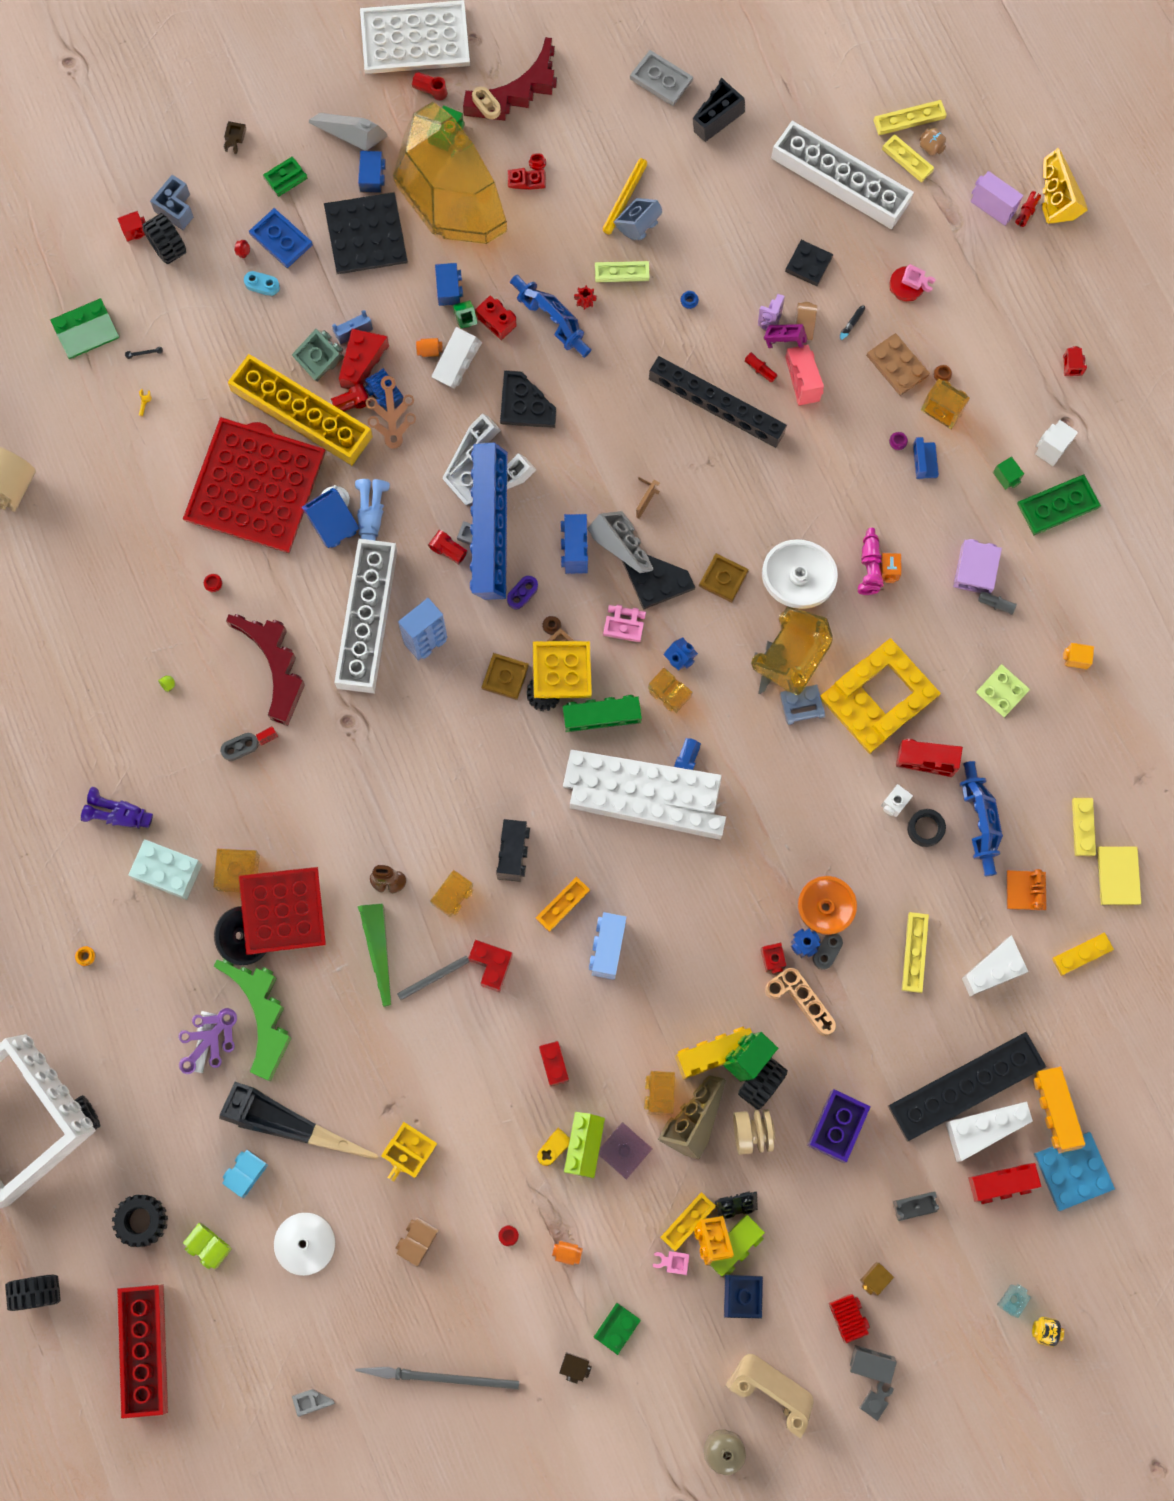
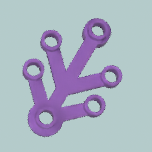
[178,1008,237,1074]

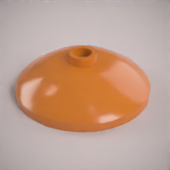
[798,876,857,935]

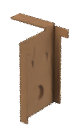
[636,477,660,519]

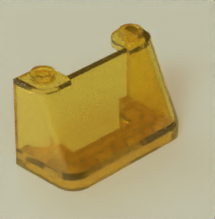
[751,606,833,695]

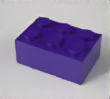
[807,1089,871,1163]

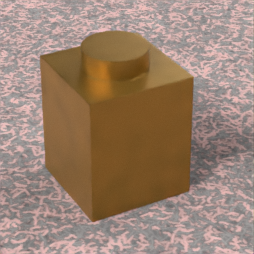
[860,1262,894,1296]

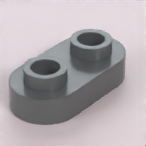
[220,733,259,761]
[813,933,843,970]

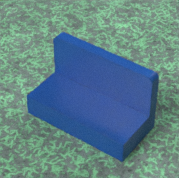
[913,437,939,479]

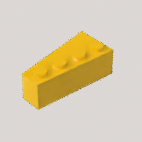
[675,1026,752,1080]

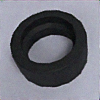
[907,809,946,847]

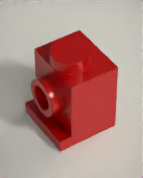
[1063,346,1087,376]
[760,942,787,974]

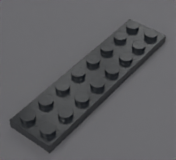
[888,1031,1046,1142]

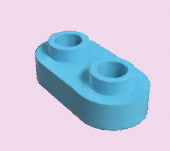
[244,271,280,296]

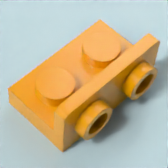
[694,1216,734,1265]

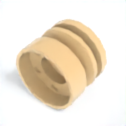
[733,1109,775,1155]

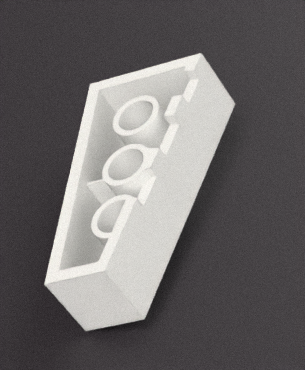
[945,1102,1033,1162]

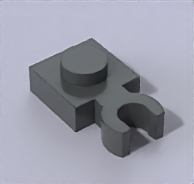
[859,1381,894,1421]

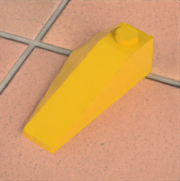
[1042,148,1088,224]

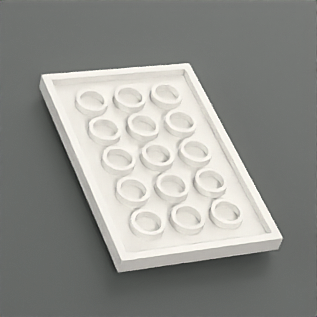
[360,0,470,74]

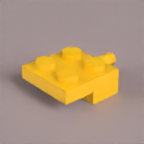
[381,1122,438,1182]

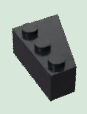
[693,77,745,142]
[496,819,530,882]

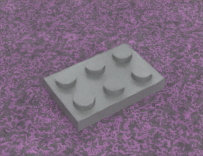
[630,50,693,106]

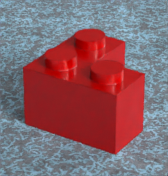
[469,940,513,992]

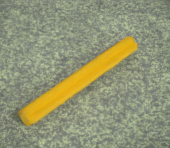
[603,158,647,235]

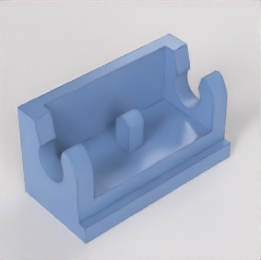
[332,310,373,345]

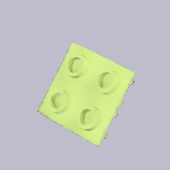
[976,664,1030,717]

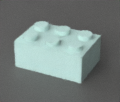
[128,839,202,900]

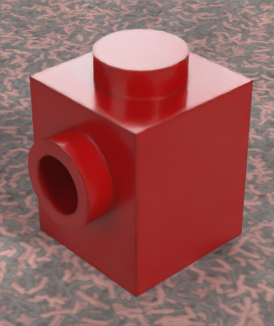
[117,211,146,242]

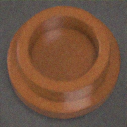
[933,365,952,383]

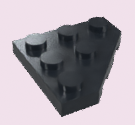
[500,370,556,428]
[622,555,695,610]

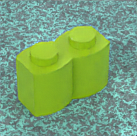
[183,1223,232,1269]

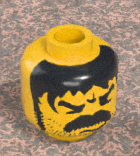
[1032,1317,1064,1347]

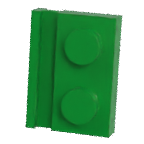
[263,156,308,197]
[594,1303,641,1355]

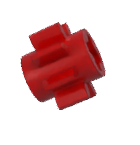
[574,285,597,310]

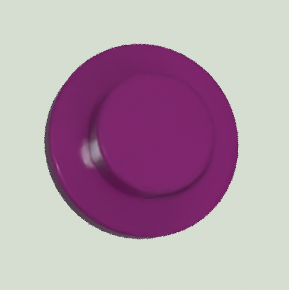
[889,432,908,450]

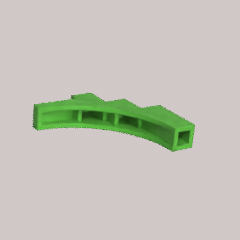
[214,959,291,1082]

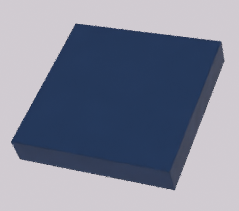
[724,1275,763,1319]

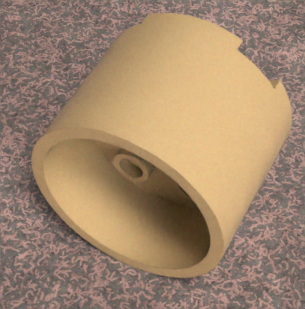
[0,447,36,512]

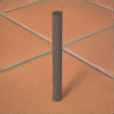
[397,956,470,1000]

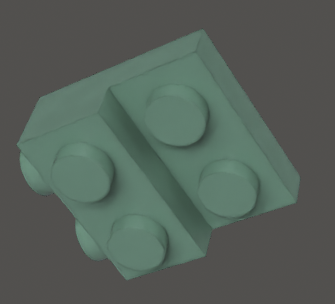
[292,329,344,382]

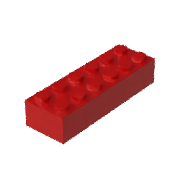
[117,1284,168,1419]

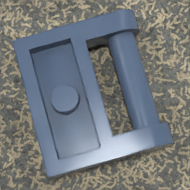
[780,685,825,725]

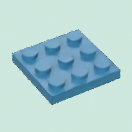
[1034,1132,1115,1211]

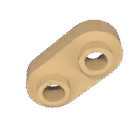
[472,86,501,119]

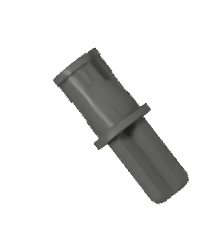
[978,592,1017,615]

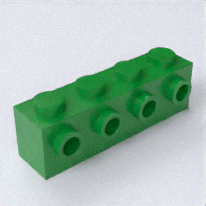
[563,695,642,732]

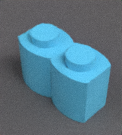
[222,1150,268,1199]

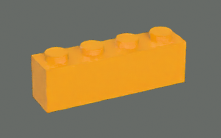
[1033,1066,1085,1154]

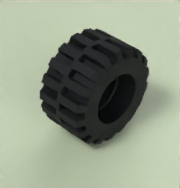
[142,213,187,264]
[738,1057,788,1110]
[112,1195,168,1247]
[5,1274,61,1311]

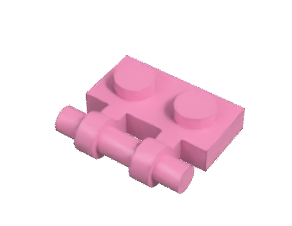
[603,605,646,642]

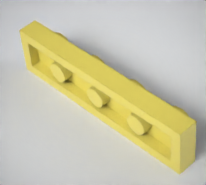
[873,100,947,135]
[902,912,929,993]

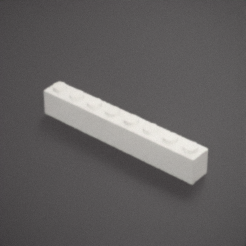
[570,785,726,840]

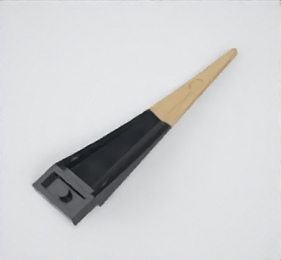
[219,1082,378,1159]

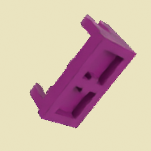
[764,324,808,348]

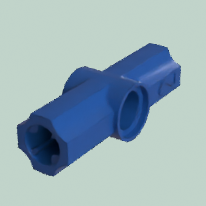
[674,738,701,770]

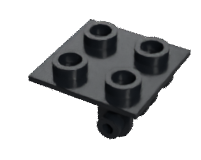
[715,1191,758,1219]

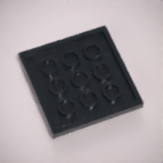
[324,192,408,274]

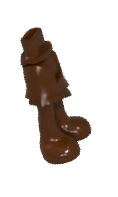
[370,865,406,894]

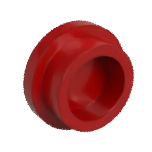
[529,153,547,170]
[234,239,250,258]
[203,574,223,592]
[498,1225,519,1246]

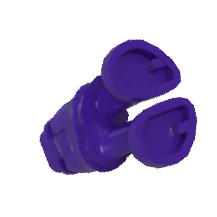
[81,786,153,829]

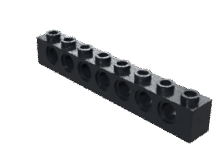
[649,356,787,448]

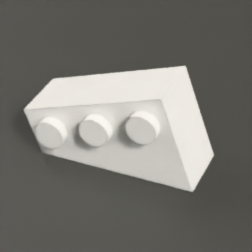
[431,327,482,389]

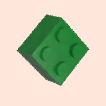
[723,1032,779,1082]

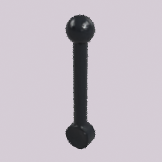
[125,347,163,359]

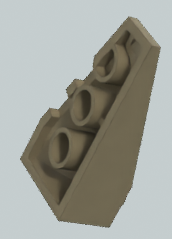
[658,1075,726,1159]

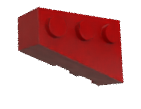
[339,329,389,389]
[896,739,963,777]

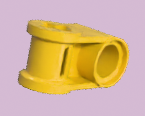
[537,1127,570,1166]

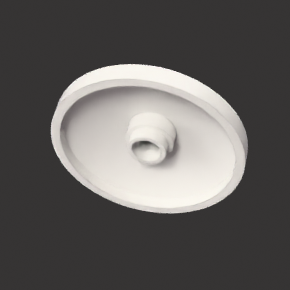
[762,540,838,609]

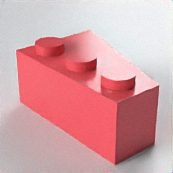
[785,345,824,406]

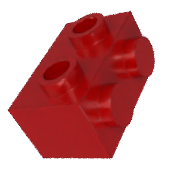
[475,295,517,341]

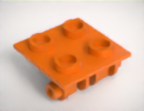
[1007,869,1046,910]

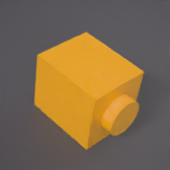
[1063,643,1094,669]

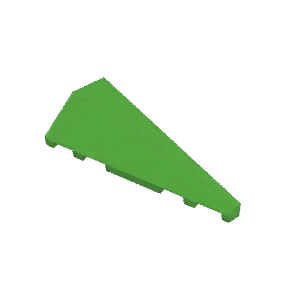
[358,904,391,1007]

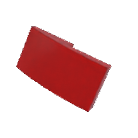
[508,168,546,190]

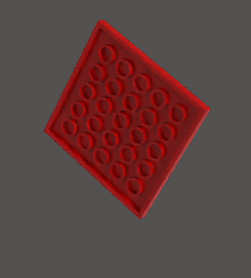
[183,417,326,553]

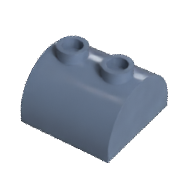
[614,198,662,240]

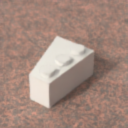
[962,935,1028,996]

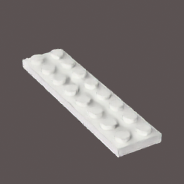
[563,750,722,814]

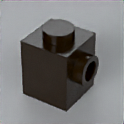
[559,1352,592,1384]

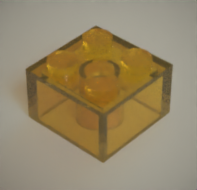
[921,379,970,430]
[213,849,260,892]
[644,1071,675,1116]

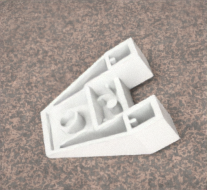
[442,413,536,505]

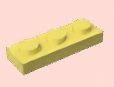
[882,134,934,183]
[1072,798,1096,856]

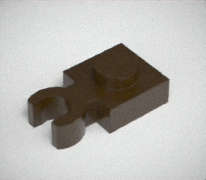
[224,121,246,154]

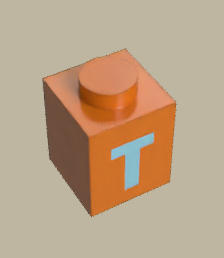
[880,553,901,583]

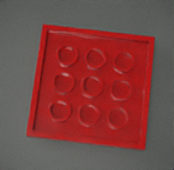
[238,867,326,955]

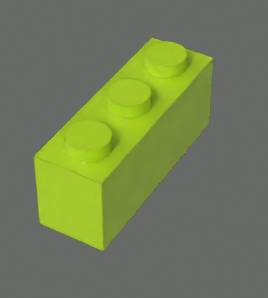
[564,1112,605,1178]
[710,1215,765,1277]

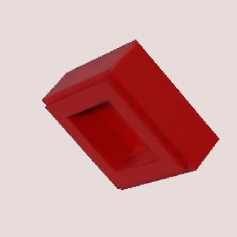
[256,726,278,746]

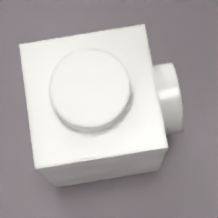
[881,784,913,817]

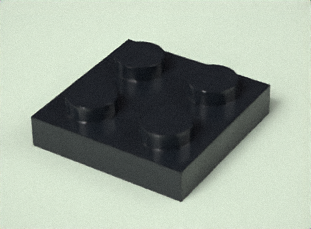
[785,239,833,286]

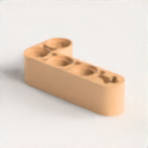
[765,968,836,1036]

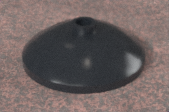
[214,906,267,965]

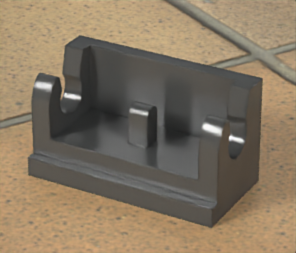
[893,1192,939,1221]
[850,1345,897,1384]

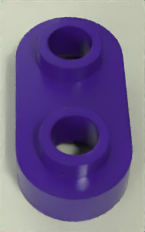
[507,576,538,609]

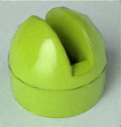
[158,675,175,692]

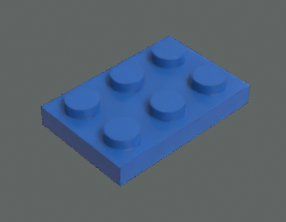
[249,208,313,268]

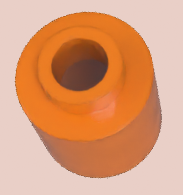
[416,338,443,357]
[552,1240,583,1265]

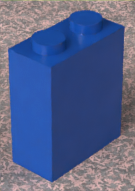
[302,488,360,548]

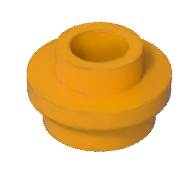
[75,946,96,966]

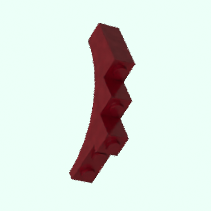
[463,37,557,121]
[226,614,305,726]

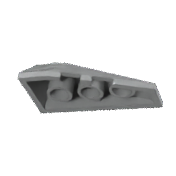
[309,113,387,151]
[587,511,653,573]

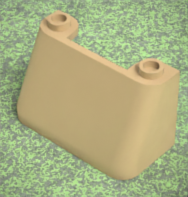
[725,1354,814,1439]

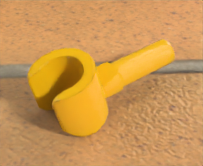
[139,389,152,416]

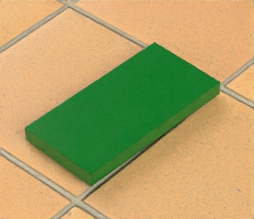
[1017,474,1101,536]

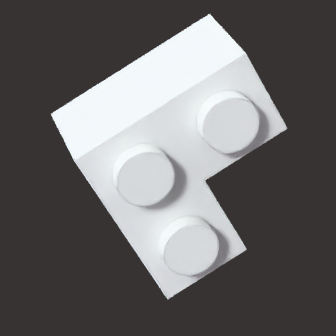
[1035,420,1078,466]

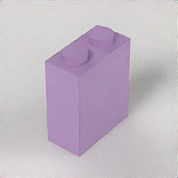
[971,171,1023,226]
[953,539,1002,594]

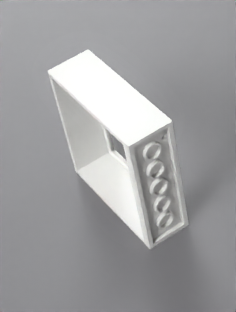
[0,1034,96,1209]

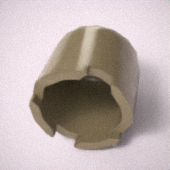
[703,1429,746,1475]

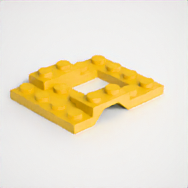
[820,638,941,754]

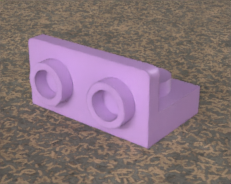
[758,294,785,330]

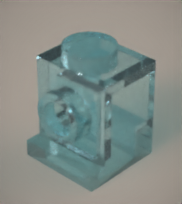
[997,1284,1031,1318]

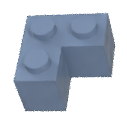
[150,175,194,230]

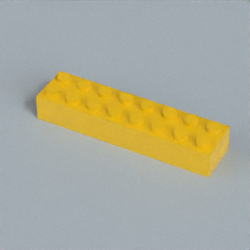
[227,354,373,466]

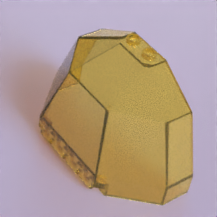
[393,102,507,244]

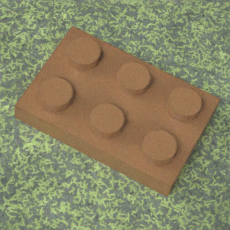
[866,333,930,396]

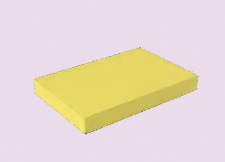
[1097,847,1141,905]

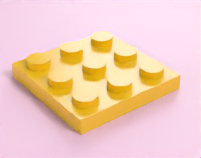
[532,641,592,698]

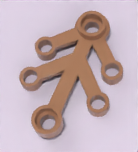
[366,376,416,449]

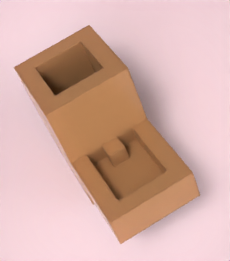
[796,302,817,340]

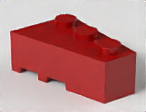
[968,1163,1042,1205]

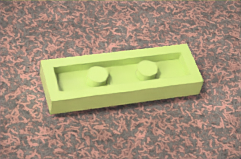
[595,261,650,282]

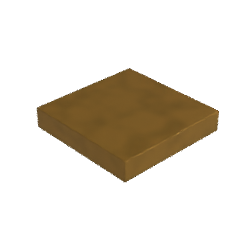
[699,553,749,603]
[481,653,529,700]

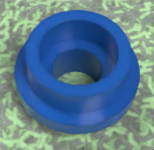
[680,291,699,309]

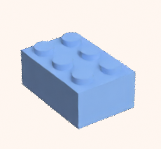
[589,912,627,980]

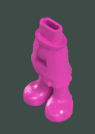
[858,528,883,595]

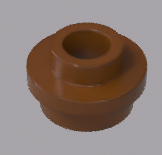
[542,616,561,635]

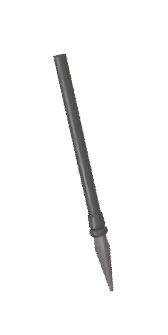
[355,1367,519,1390]

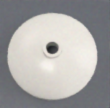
[274,1213,335,1276]

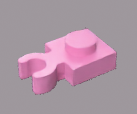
[902,264,936,292]
[653,1251,689,1275]

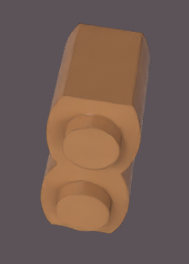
[396,1218,439,1267]

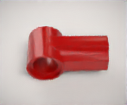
[412,72,448,101]
[331,384,370,412]
[428,530,468,565]

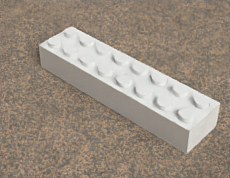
[771,121,914,230]
[334,539,398,694]

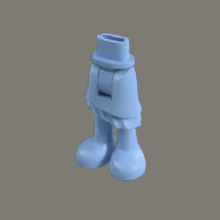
[355,479,390,541]

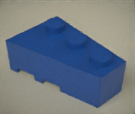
[561,514,588,574]

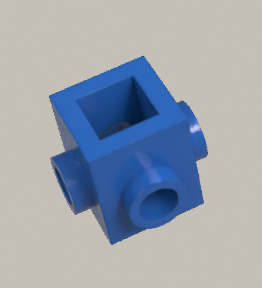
[663,637,698,670]
[791,928,820,959]

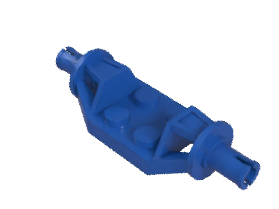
[510,275,592,358]
[959,761,1003,877]

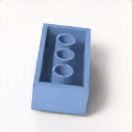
[398,598,448,661]

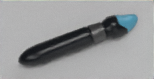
[840,305,865,340]

